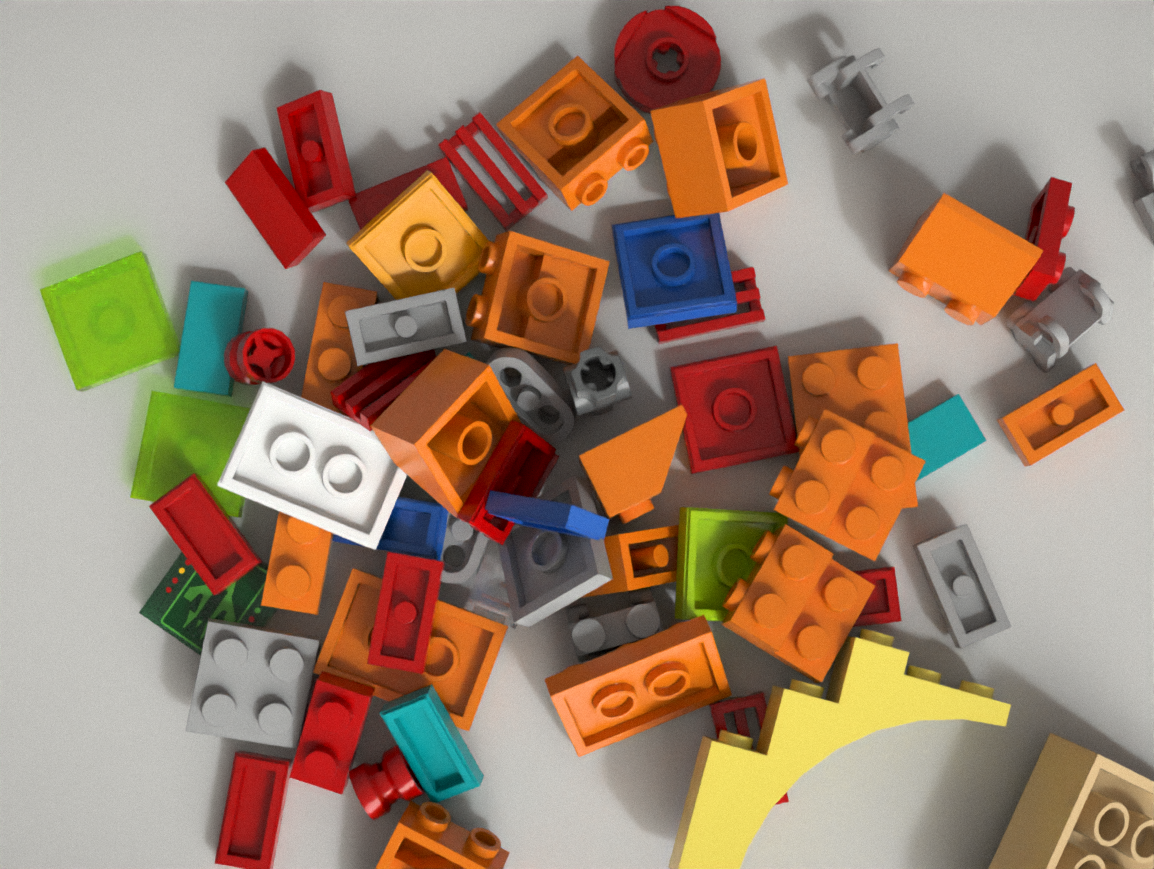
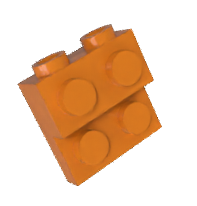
[496,55,653,211]
[465,231,610,365]
[769,409,926,561]
[721,524,875,683]
[375,801,510,869]

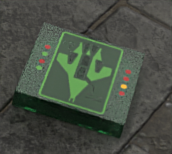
[139,552,279,656]

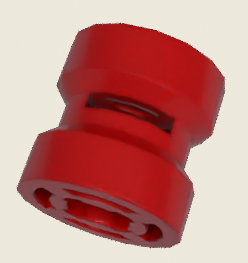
[224,328,295,385]
[349,745,425,820]

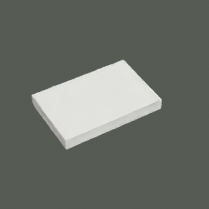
[217,382,407,551]

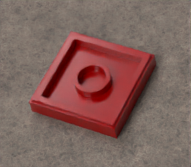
[669,346,799,474]

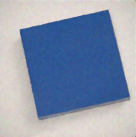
[611,213,737,329]

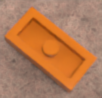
[997,363,1125,467]

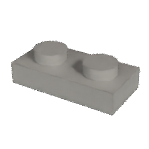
[345,288,467,366]
[912,524,1011,648]

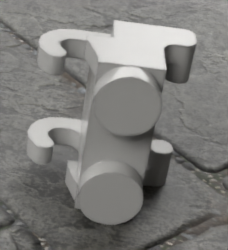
[807,48,915,154]
[1007,267,1114,374]
[565,587,663,663]

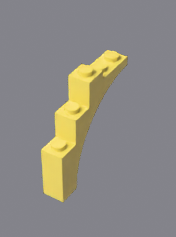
[668,629,1011,869]

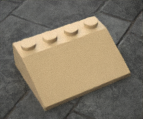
[989,732,1154,869]

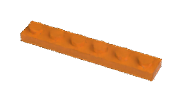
[261,282,378,615]

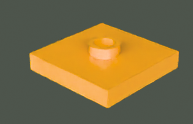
[346,170,489,300]

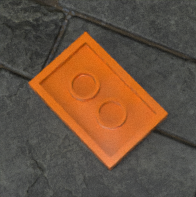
[788,343,918,509]
[313,568,509,731]
[544,615,732,757]

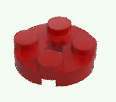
[614,6,721,114]

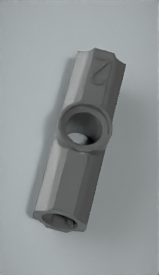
[562,346,632,416]

